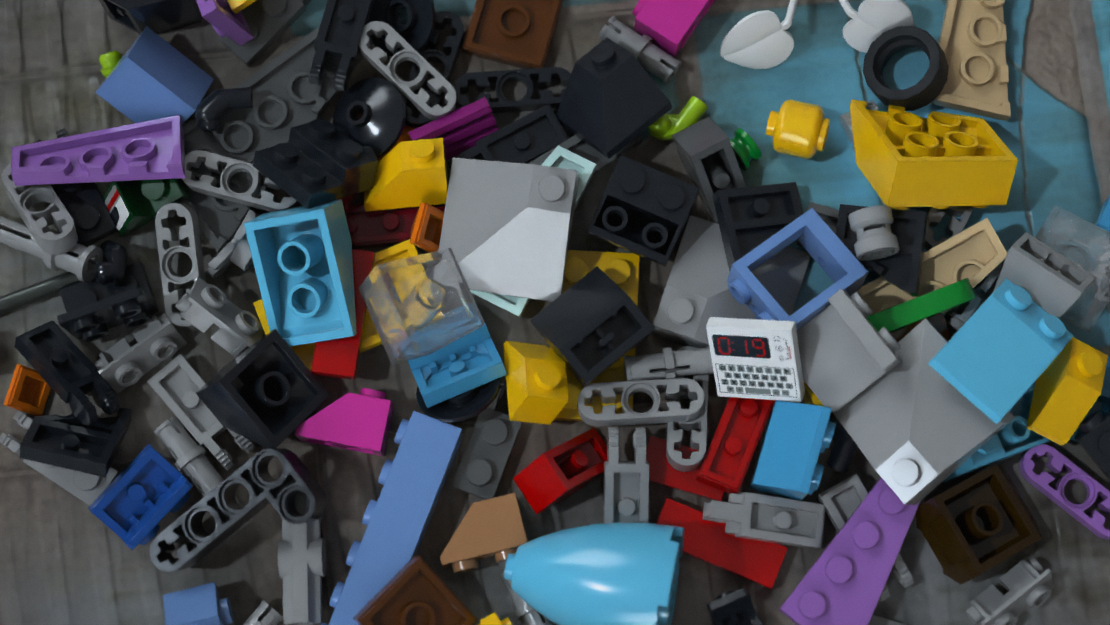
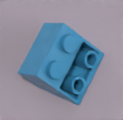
[749,400,836,501]

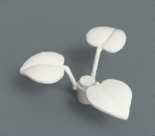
[720,0,915,69]

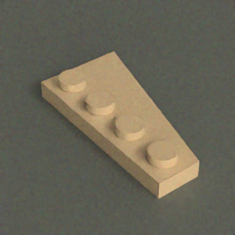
[930,0,1011,121]
[852,218,1007,316]

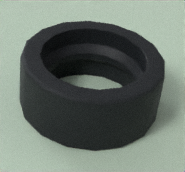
[863,26,949,111]

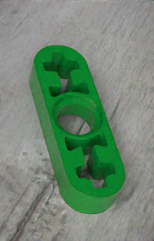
[867,278,976,332]

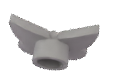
[205,209,260,279]

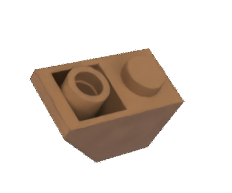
[440,493,527,573]

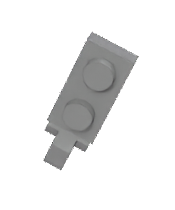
[702,492,826,549]

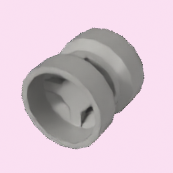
[848,205,900,260]

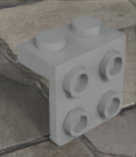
[797,288,902,412]

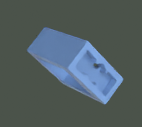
[727,208,868,331]

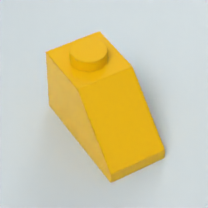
[364,138,448,212]
[1026,337,1108,446]
[503,341,569,425]

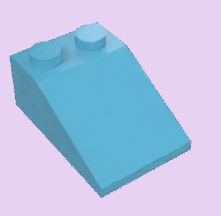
[244,199,357,346]
[928,278,1073,424]

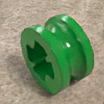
[730,128,762,171]

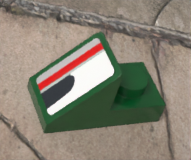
[103,178,191,237]

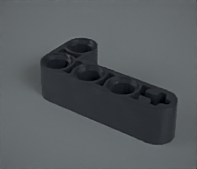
[149,448,327,572]

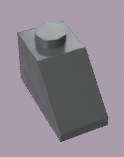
[672,117,746,223]

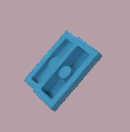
[398,301,507,408]

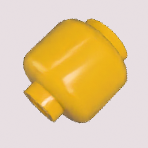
[766,99,830,159]

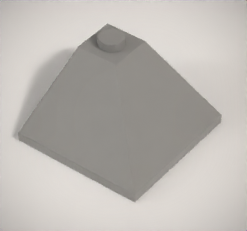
[433,158,580,302]
[651,215,811,348]
[833,318,1015,505]

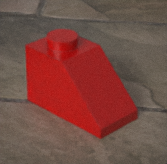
[513,428,607,514]

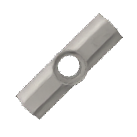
[278,491,326,625]

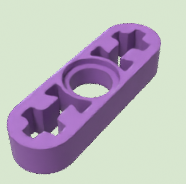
[1019,444,1110,540]

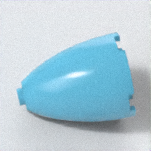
[504,522,684,625]

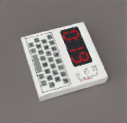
[706,317,805,402]

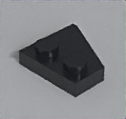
[712,182,803,271]
[20,408,132,477]

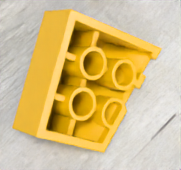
[850,99,1018,210]

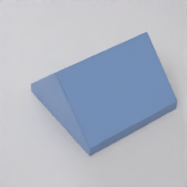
[95,27,214,124]

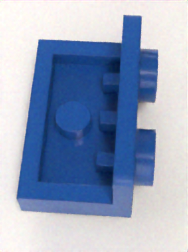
[88,444,193,550]

